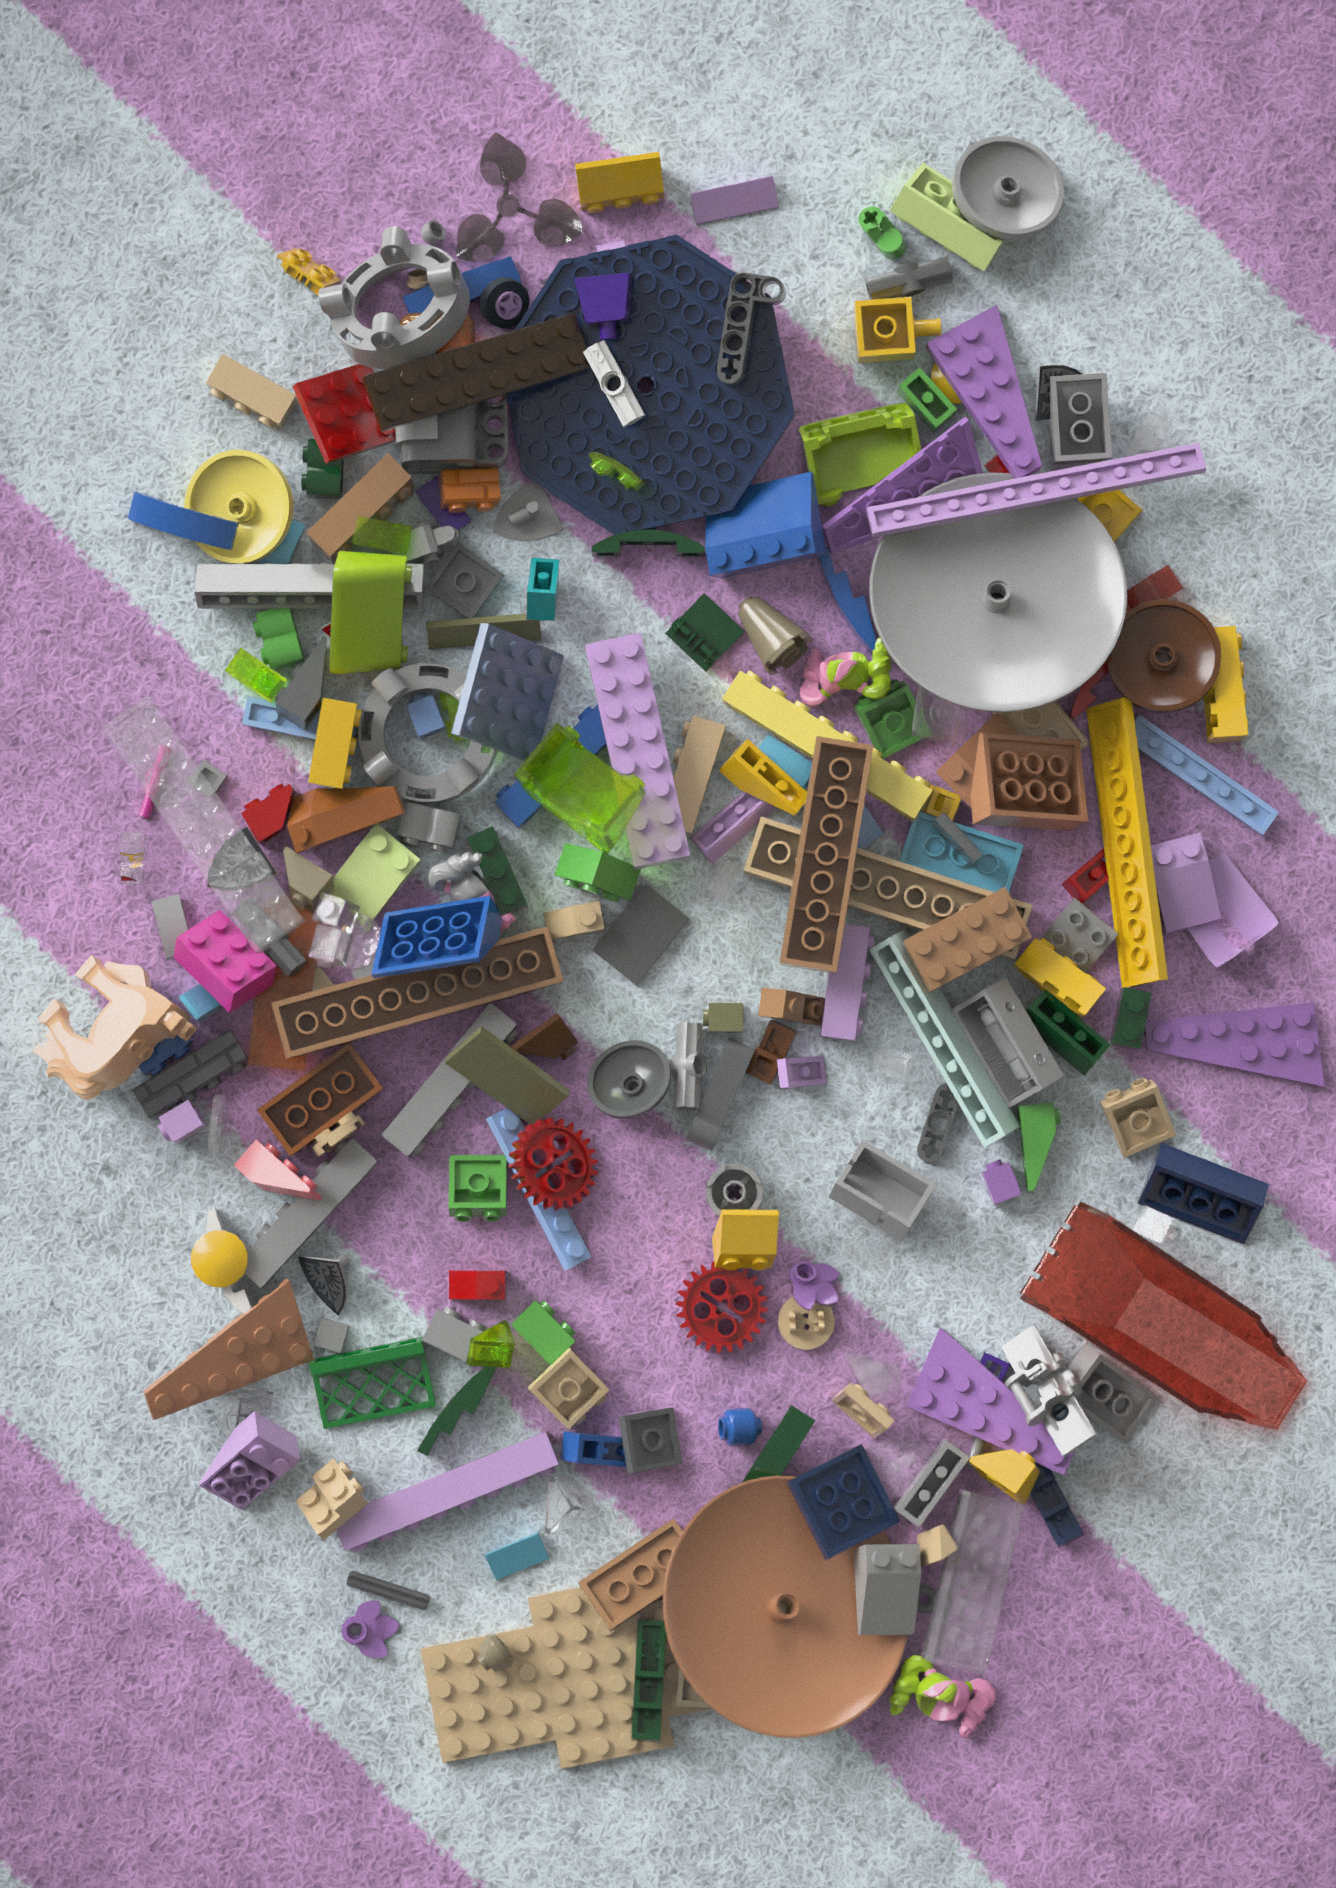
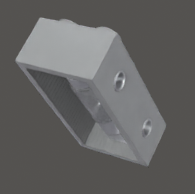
[951,977,1064,1108]

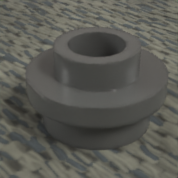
[917,1584,938,1614]

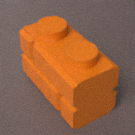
[438,468,501,513]

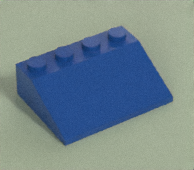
[705,472,827,579]
[371,895,502,978]

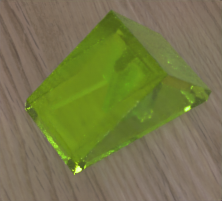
[466,1320,515,1368]

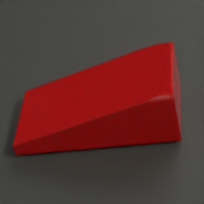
[1061,848,1109,903]

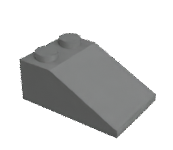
[1050,373,1112,465]
[1068,1343,1159,1443]
[853,1544,921,1636]

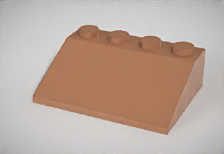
[970,732,1088,831]

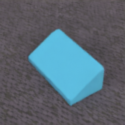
[485,1532,549,1580]

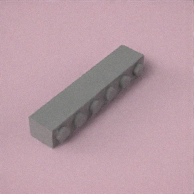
[382,1002,518,1157]
[245,1138,379,1288]

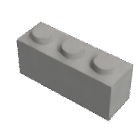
[893,1438,970,1527]

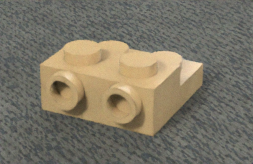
[1099,1078,1176,1158]
[528,1348,609,1429]
[296,1458,368,1540]

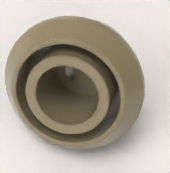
[477,1634,514,1672]

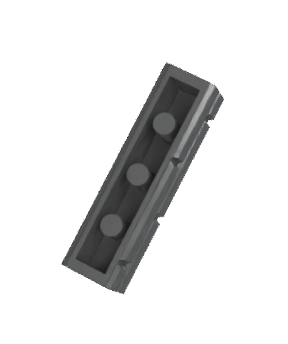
[132,1029,249,1121]

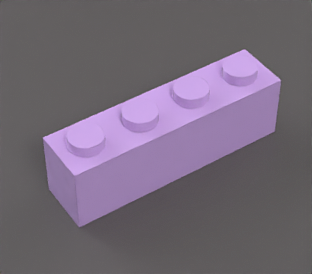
[820,924,875,1042]

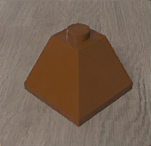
[511,1013,579,1061]

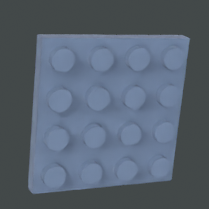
[451,623,564,764]

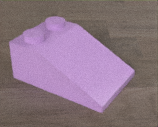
[1151,833,1221,934]

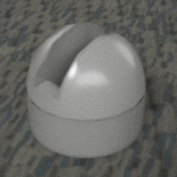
[421,220,446,245]

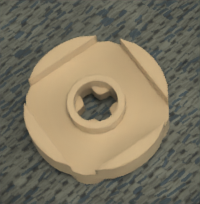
[312,1112,365,1157]

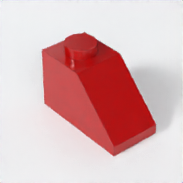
[449,1270,506,1300]

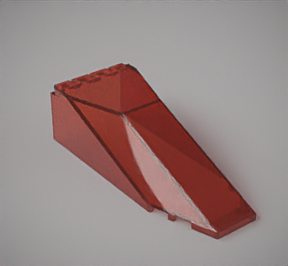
[1020,1201,1307,1430]

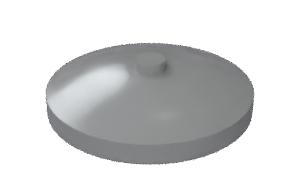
[952,136,1064,240]

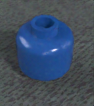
[718,1408,762,1446]

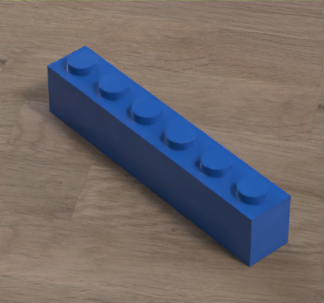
[495,704,607,829]

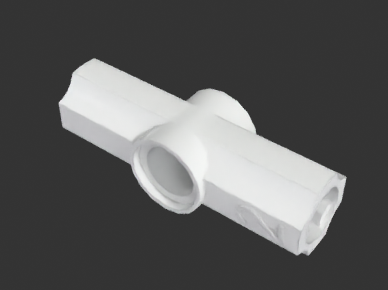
[583,340,646,427]

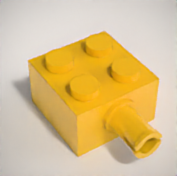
[853,297,941,364]

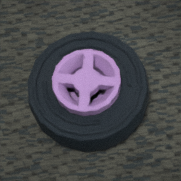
[479,277,530,328]

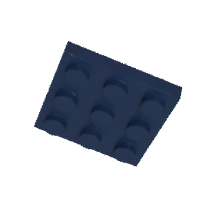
[787,1444,900,1560]

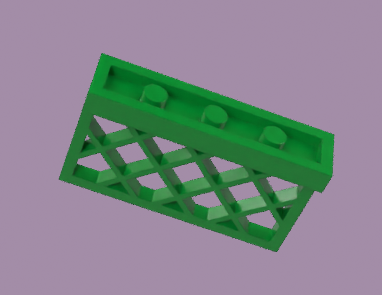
[309,1336,436,1429]

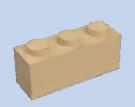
[206,354,298,429]

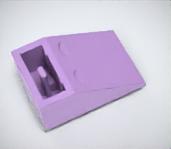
[199,1411,300,1510]

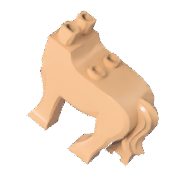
[33,955,197,1100]

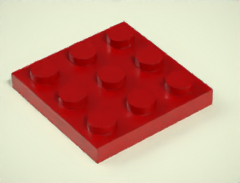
[293,364,396,464]

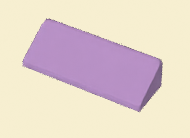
[691,176,779,225]
[689,791,775,864]

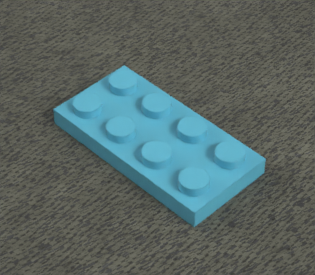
[899,812,1024,893]

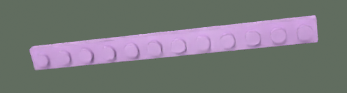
[867,443,1206,538]

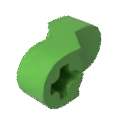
[858,206,906,260]

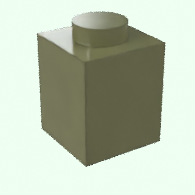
[703,1003,743,1033]

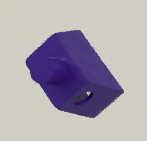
[575,273,632,341]

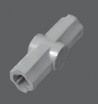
[670,1022,707,1111]

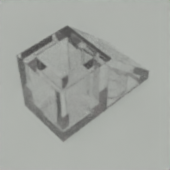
[1129,1205,1180,1246]

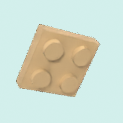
[832,1383,895,1439]

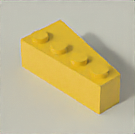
[1204,626,1248,744]

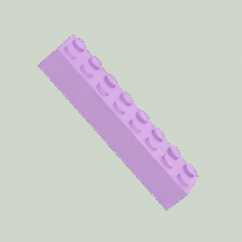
[585,632,690,870]

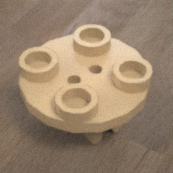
[778,1296,835,1350]

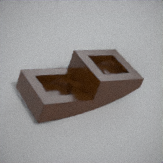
[745,1019,798,1085]

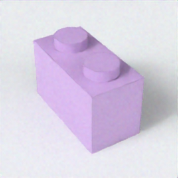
[158,1100,208,1143]

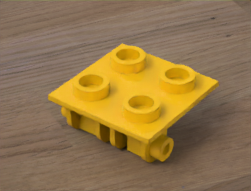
[277,248,341,295]

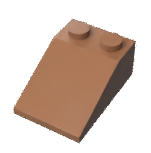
[936,713,1019,807]

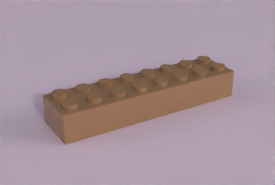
[779,736,874,974]

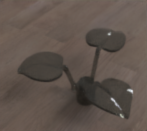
[456,133,583,262]

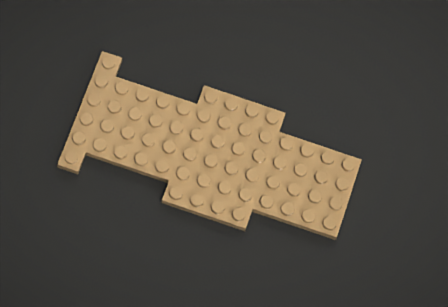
[421,1587,787,1769]

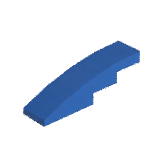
[403,256,522,321]
[818,547,876,655]

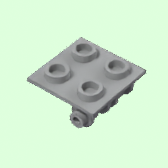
[1040,898,1118,973]

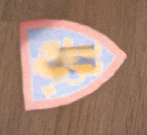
[864,1438,933,1500]

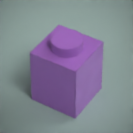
[981,1159,1022,1204]

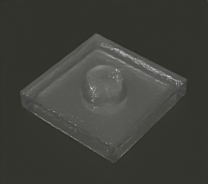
[911,685,968,746]

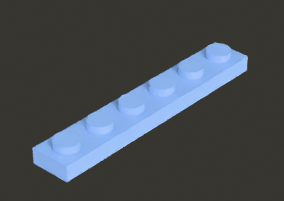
[1135,715,1279,836]
[486,1108,591,1271]

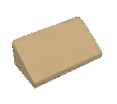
[917,1524,957,1567]

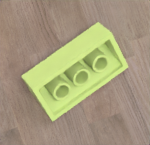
[890,163,1007,271]

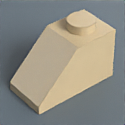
[544,901,605,941]

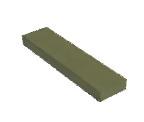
[426,614,542,649]

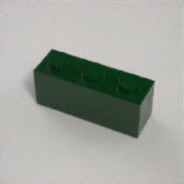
[467,826,528,916]
[1026,989,1111,1076]

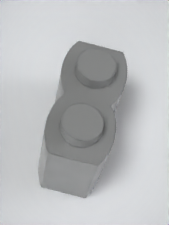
[397,802,462,853]

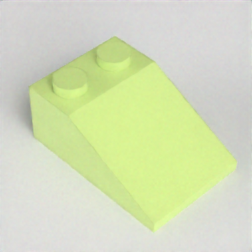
[329,825,422,928]

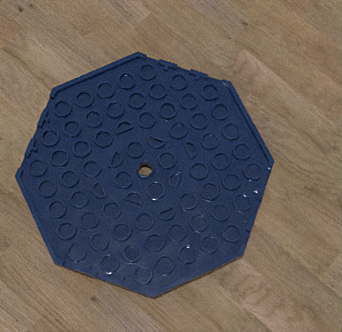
[507,234,796,535]

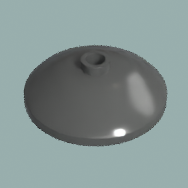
[587,1040,671,1119]

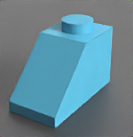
[179,984,223,1023]

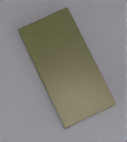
[445,1027,570,1124]

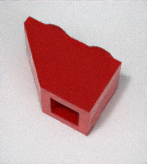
[241,783,295,845]

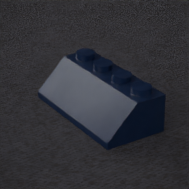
[1137,1143,1269,1244]

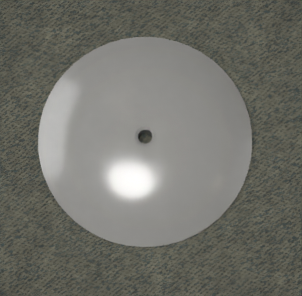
[869,473,1127,712]

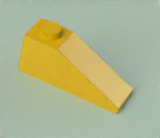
[718,739,807,815]

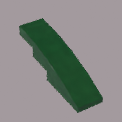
[417,1359,499,1456]
[741,1405,816,1483]
[631,1619,666,1742]

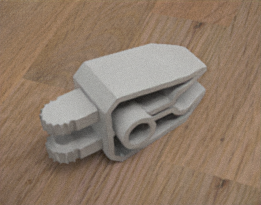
[380,522,461,565]

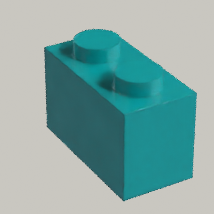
[526,558,560,621]

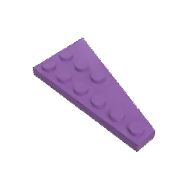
[925,305,1042,479]
[822,417,983,554]
[1144,1002,1325,1087]
[907,1327,1076,1475]

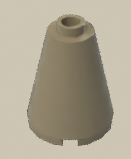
[738,596,813,675]

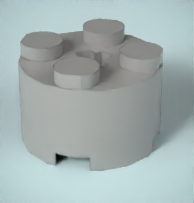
[706,1163,763,1216]

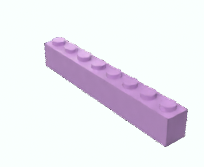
[336,1431,559,1553]

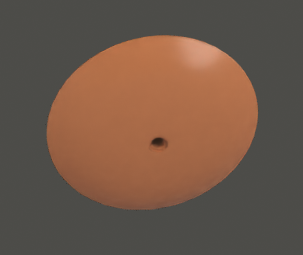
[663,1476,907,1738]

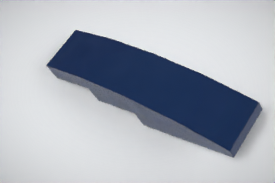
[1030,1463,1084,1548]

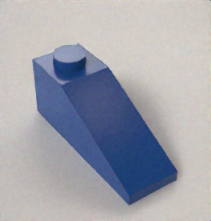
[561,1431,627,1467]

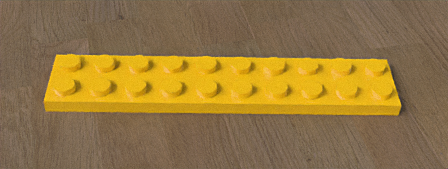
[1086,697,1168,988]

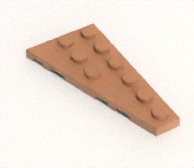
[142,1279,314,1421]

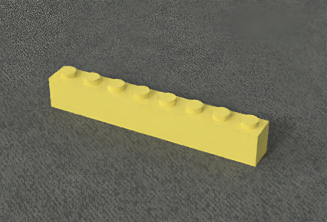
[722,671,933,823]

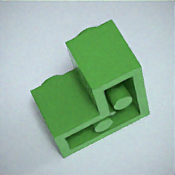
[554,843,641,903]

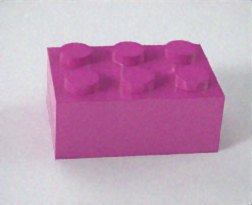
[173,910,276,1013]

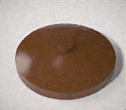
[1106,599,1221,713]

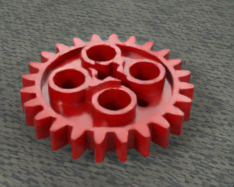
[509,1117,598,1211]
[675,1261,768,1353]

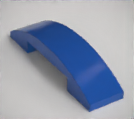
[128,492,239,550]

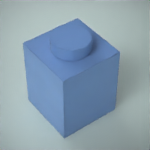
[406,693,446,740]

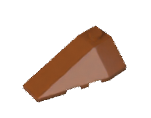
[287,786,405,853]

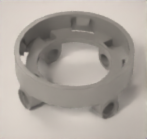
[318,226,470,369]
[358,663,498,804]

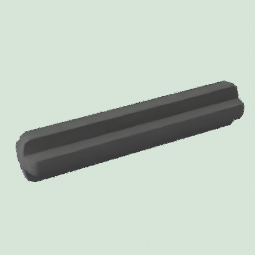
[346,1571,430,1610]

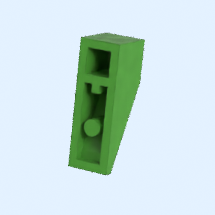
[1017,1102,1060,1192]

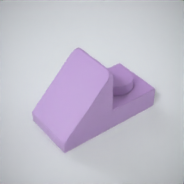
[777,1056,827,1089]

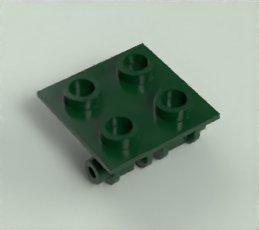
[665,593,745,672]

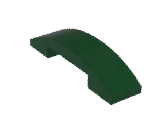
[592,530,705,557]

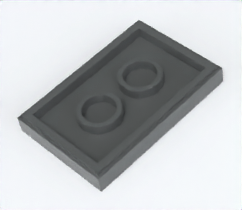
[592,884,690,986]

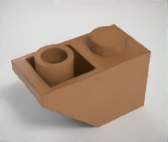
[758,988,825,1026]

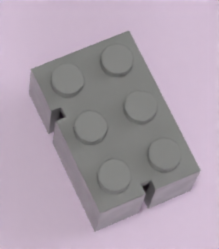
[829,1140,936,1241]

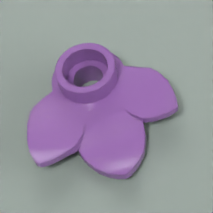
[789,1261,840,1310]
[341,1600,399,1658]

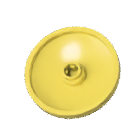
[184,450,293,564]

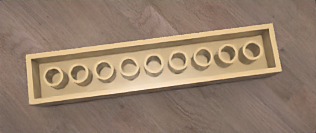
[743,816,1033,961]

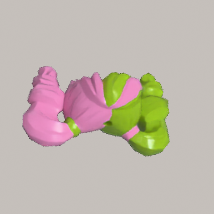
[799,638,893,707]
[889,1655,996,1739]

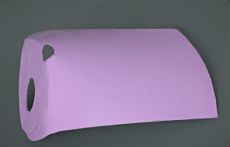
[1187,852,1278,967]

